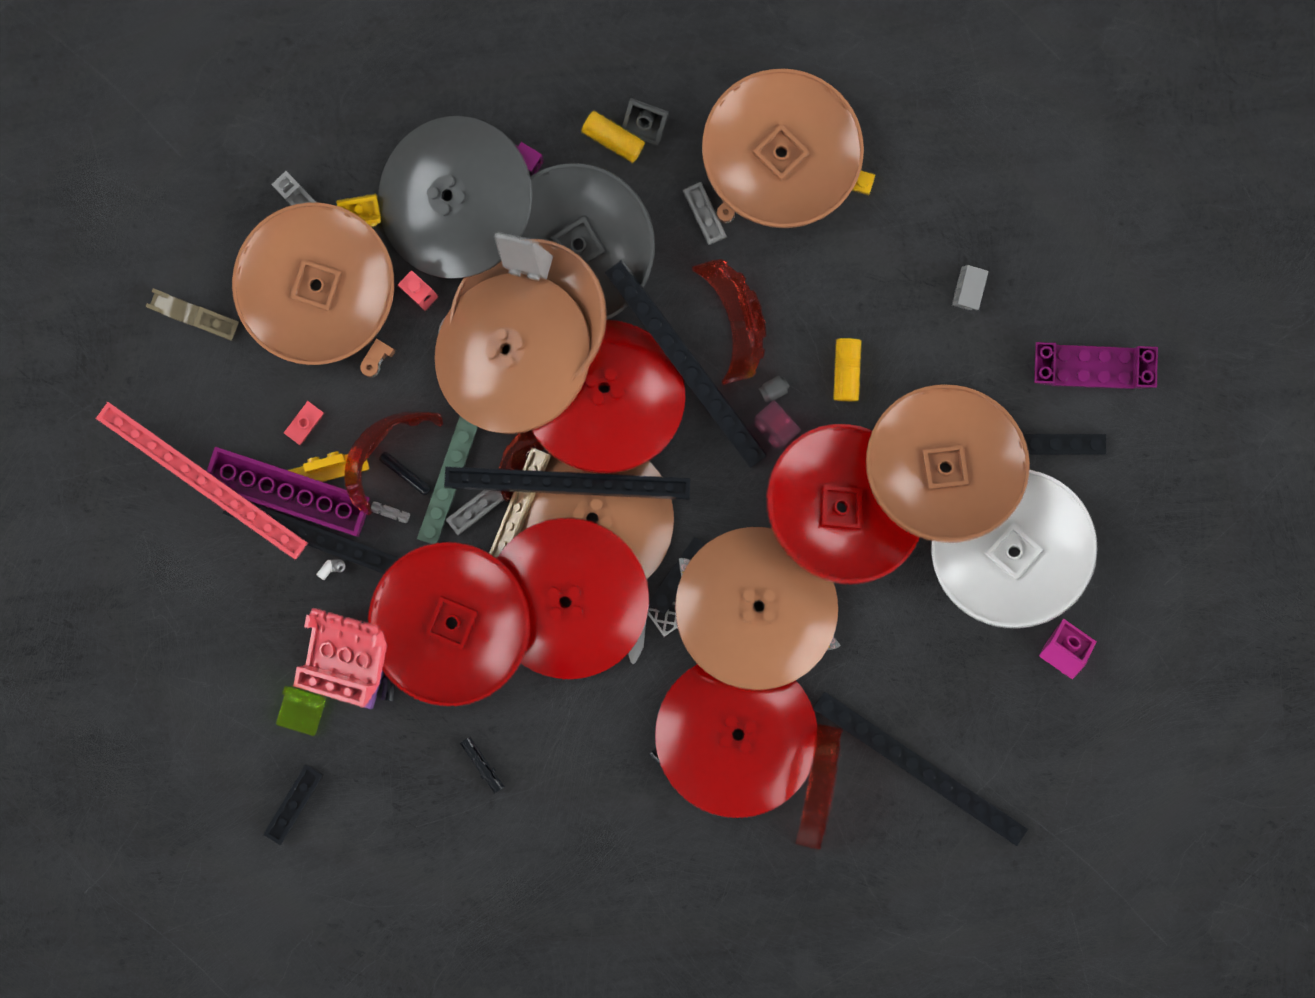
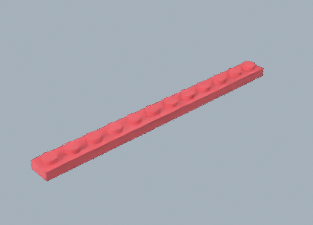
[96,402,308,560]

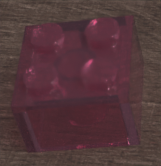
[755,401,801,450]

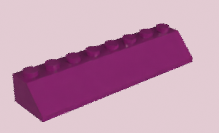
[207,447,370,537]

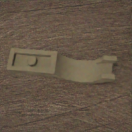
[146,288,239,341]

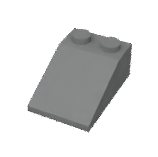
[495,233,553,281]

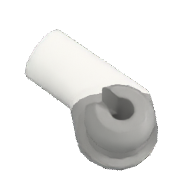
[316,559,346,580]

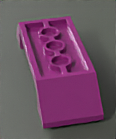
[1034,342,1158,389]

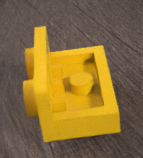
[336,194,381,227]

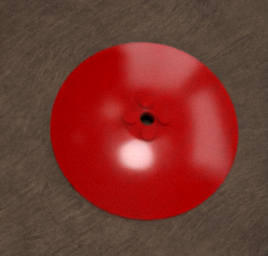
[531,320,685,473]
[767,424,920,584]
[497,518,649,679]
[368,542,530,706]
[655,664,818,818]

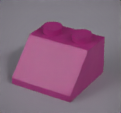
[1039,618,1097,680]

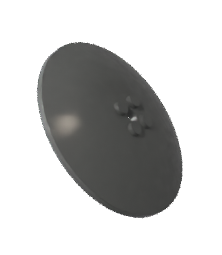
[378,116,532,279]
[521,163,655,320]

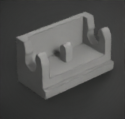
[952,265,988,310]

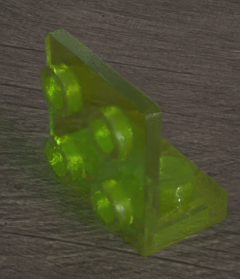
[276,686,327,736]

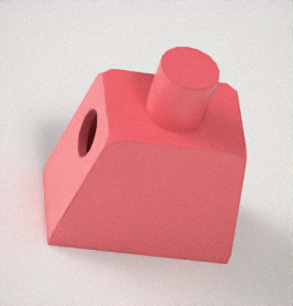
[397,270,439,311]

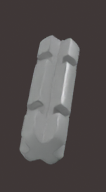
[370,501,410,523]

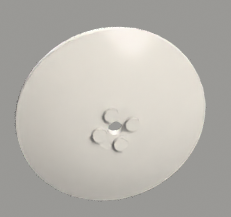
[932,470,1097,628]

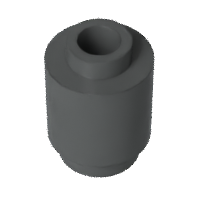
[758,375,790,402]

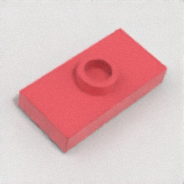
[284,401,325,446]

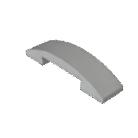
[271,171,316,206]

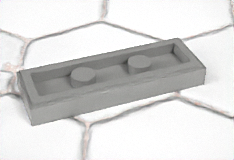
[683,182,726,245]
[445,490,506,536]

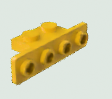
[287,450,369,482]

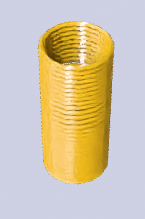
[581,110,645,163]
[833,338,862,401]

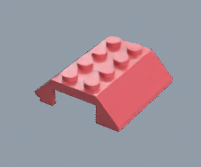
[293,608,387,707]

